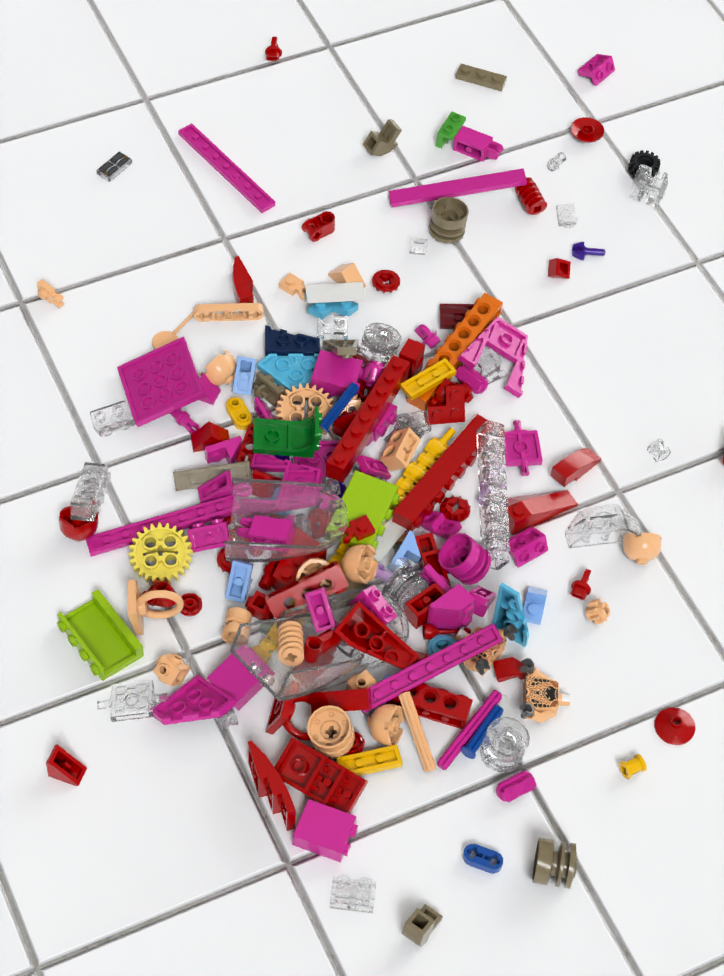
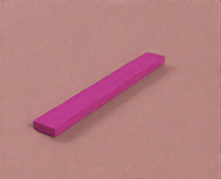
[178,123,275,213]
[389,168,527,208]
[86,494,241,557]
[361,623,503,714]

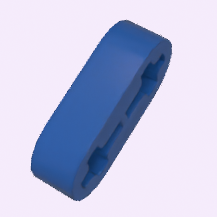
[463,844,503,874]

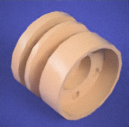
[307,705,355,758]

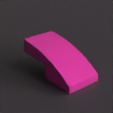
[421,511,462,539]

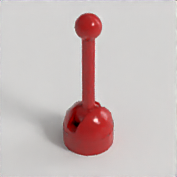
[422,624,471,640]

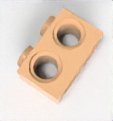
[379,427,421,472]

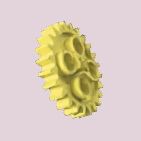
[128,522,193,584]

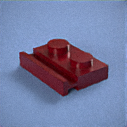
[439,304,474,329]

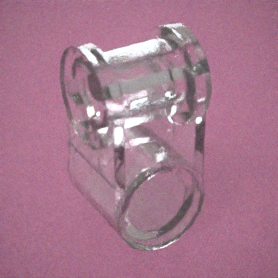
[393,410,431,435]

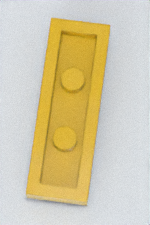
[400,358,456,401]
[336,745,403,776]

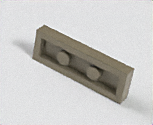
[455,64,507,92]

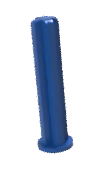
[319,382,359,433]
[461,705,503,759]

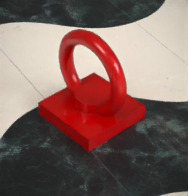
[265,681,311,741]

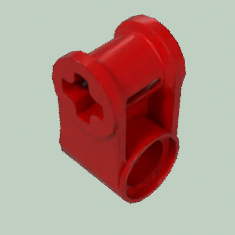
[301,211,335,242]
[141,580,176,608]

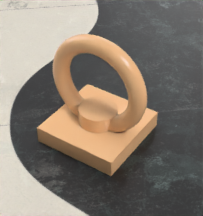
[128,579,184,635]

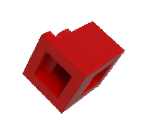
[245,590,274,622]

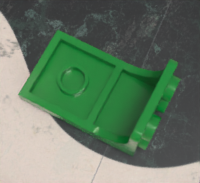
[253,406,322,458]

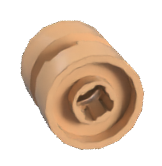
[221,607,252,645]

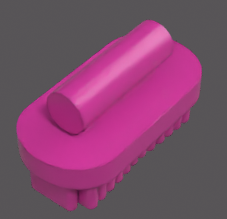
[455,364,488,394]
[496,770,537,802]

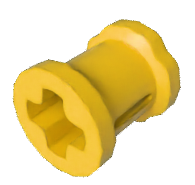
[619,754,647,779]

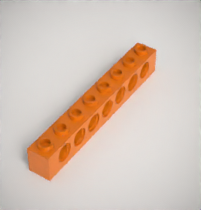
[406,293,503,412]

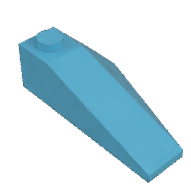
[492,583,529,647]

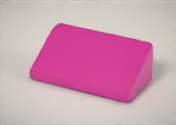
[254,397,276,420]
[304,587,336,633]

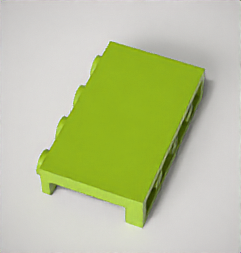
[325,470,400,551]
[56,589,144,681]

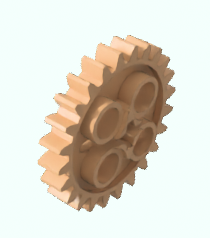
[275,383,335,436]

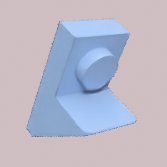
[232,356,257,396]
[388,531,421,572]
[225,559,254,603]
[523,586,548,625]

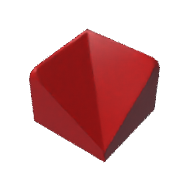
[548,258,571,279]

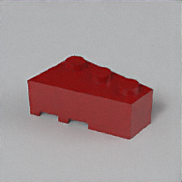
[272,527,327,599]

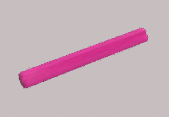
[437,690,502,770]

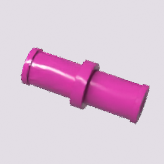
[169,408,199,434]

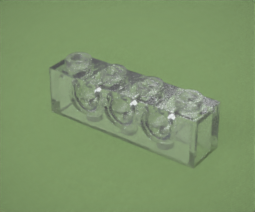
[71,462,111,522]

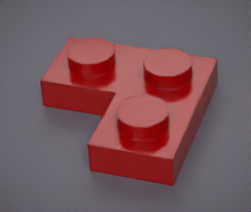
[427,384,465,425]

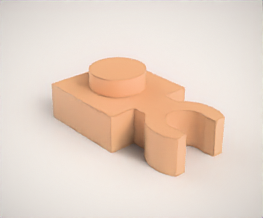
[279,273,306,300]
[37,279,64,308]

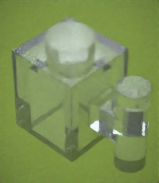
[317,315,348,340]
[474,348,508,384]

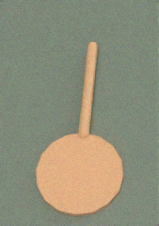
[152,312,193,349]

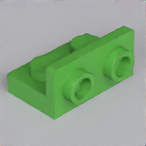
[436,111,466,149]

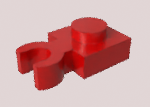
[428,378,457,405]
[338,515,375,544]

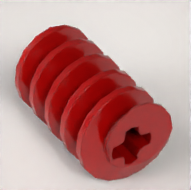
[515,177,547,215]

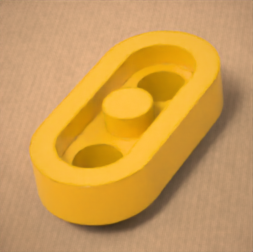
[226,397,252,430]

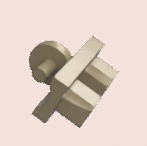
[252,372,286,407]

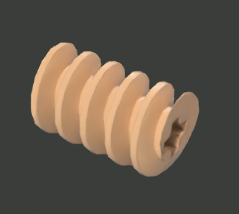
[277,621,304,666]

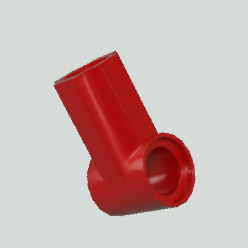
[304,629,341,663]

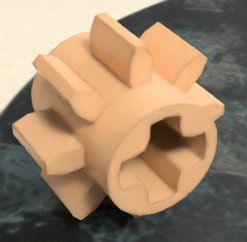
[585,599,610,625]

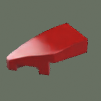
[333,410,358,438]
[493,657,528,682]

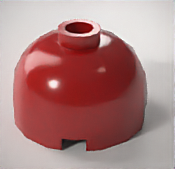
[59,505,99,542]

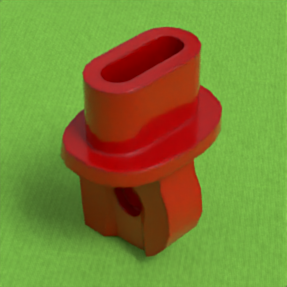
[265,37,282,61]
[570,569,591,600]

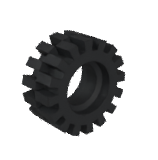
[628,150,661,182]

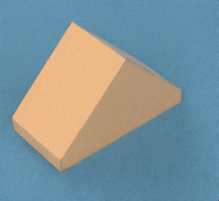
[328,263,366,288]

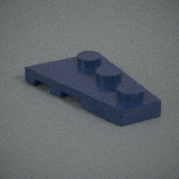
[265,325,320,356]

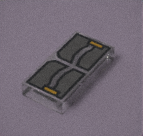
[96,151,132,182]

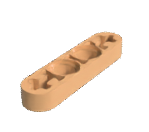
[193,303,264,322]

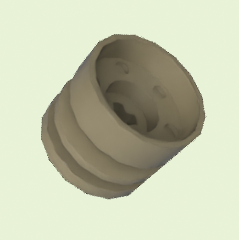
[429,197,469,243]
[532,837,578,889]

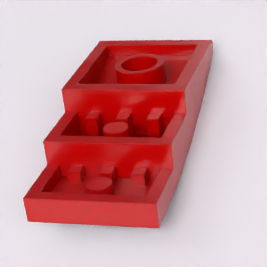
[275,737,368,814]
[248,741,296,831]

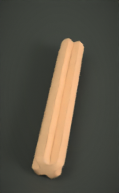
[399,692,436,772]

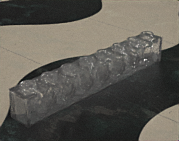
[477,420,510,570]

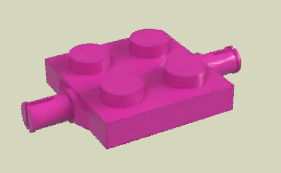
[500,420,543,476]

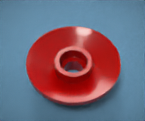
[571,117,604,143]
[654,707,696,745]

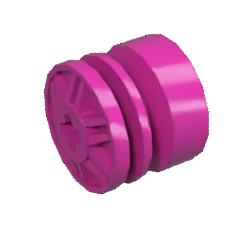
[438,533,491,585]

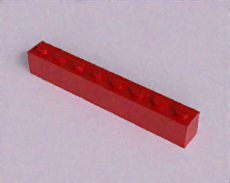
[326,355,410,483]
[392,414,496,532]

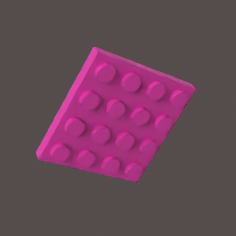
[117,336,206,427]

